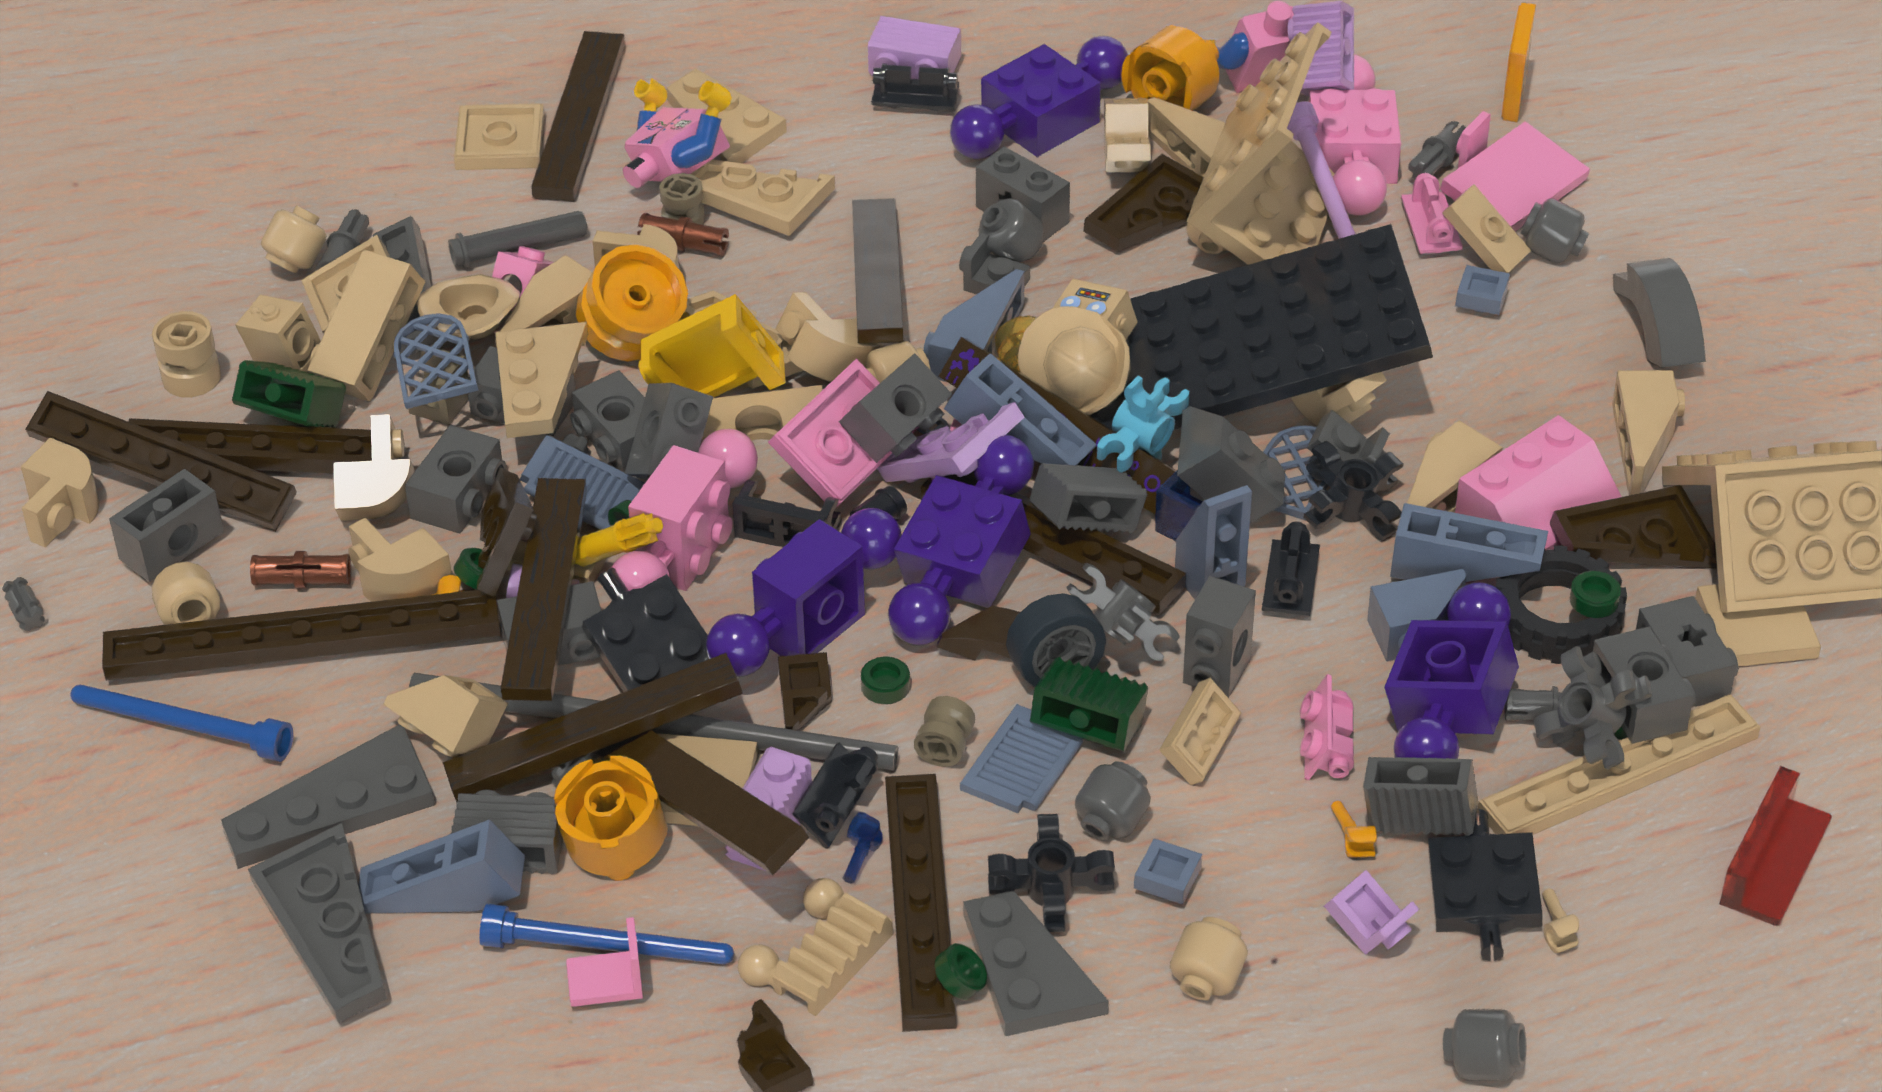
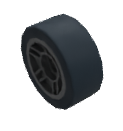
[1006,593,1107,688]

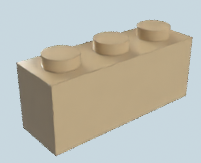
[308,249,425,402]

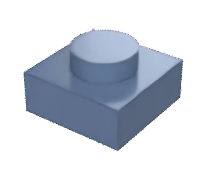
[1455,265,1510,315]
[1134,838,1202,905]

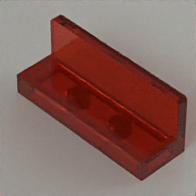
[1719,766,1832,926]

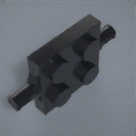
[582,568,709,714]
[1428,809,1543,961]

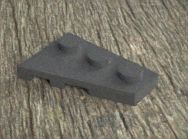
[963,891,1109,1037]

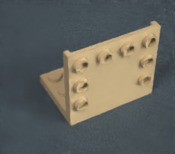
[1186,22,1335,265]
[1662,440,1882,613]

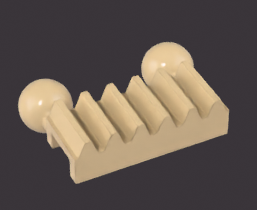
[738,878,893,1016]

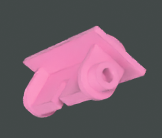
[1401,173,1463,254]
[1300,674,1354,780]

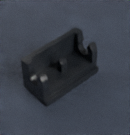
[732,480,841,548]

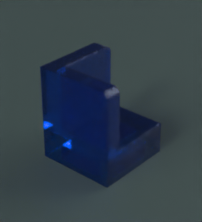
[1155,470,1203,542]

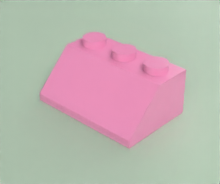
[1455,415,1622,550]

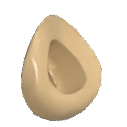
[417,274,520,340]
[1018,306,1131,415]

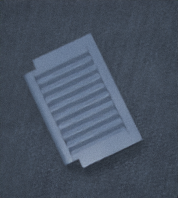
[520,434,645,530]
[960,704,1083,813]

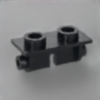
[871,64,959,111]
[1262,521,1320,616]
[792,742,878,849]

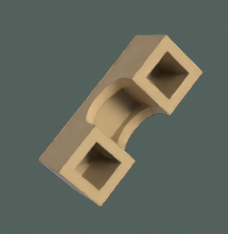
[701,385,823,462]

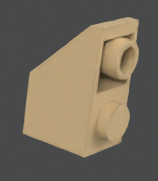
[383,675,508,758]

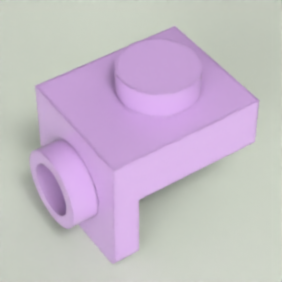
[1324,870,1419,955]

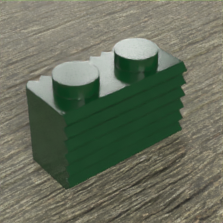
[232,360,346,428]
[1030,656,1148,752]

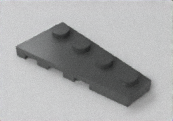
[221,724,435,869]
[248,823,387,1023]

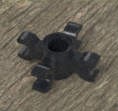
[1303,441,1404,541]
[988,814,1115,932]

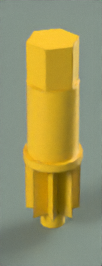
[575,513,663,567]

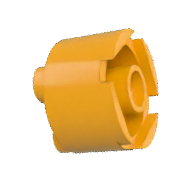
[1121,25,1219,111]
[554,756,668,881]

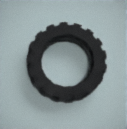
[1496,546,1627,664]

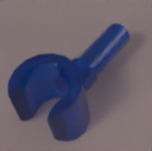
[843,812,883,884]

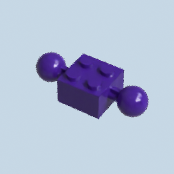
[950,36,1128,159]
[888,435,1034,645]
[706,508,902,677]
[1384,583,1519,759]

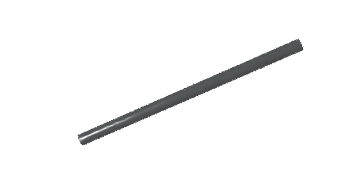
[409,673,899,771]

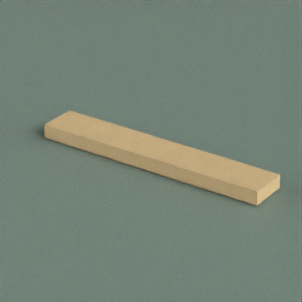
[1477,694,1761,835]

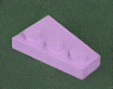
[877,402,1025,483]

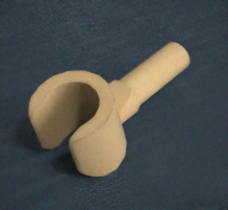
[1542,888,1579,953]

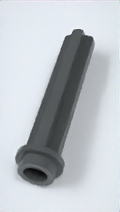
[448,211,588,268]

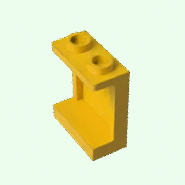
[638,294,786,398]

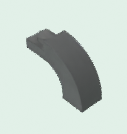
[1613,258,1706,367]

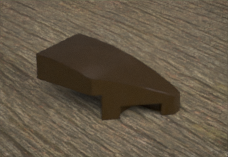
[937,606,1020,661]
[778,652,832,730]
[737,999,814,1092]

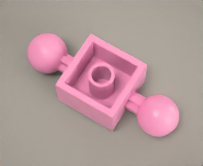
[1309,54,1401,216]
[611,429,758,591]

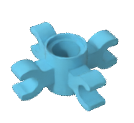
[1097,376,1189,473]

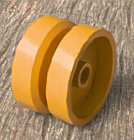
[576,244,688,362]

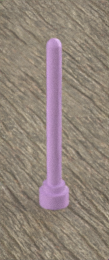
[1287,102,1355,239]

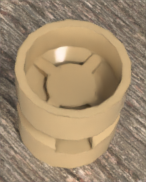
[152,311,221,398]

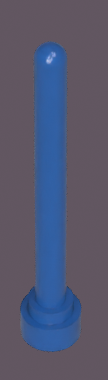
[70,685,293,762]
[479,904,734,964]

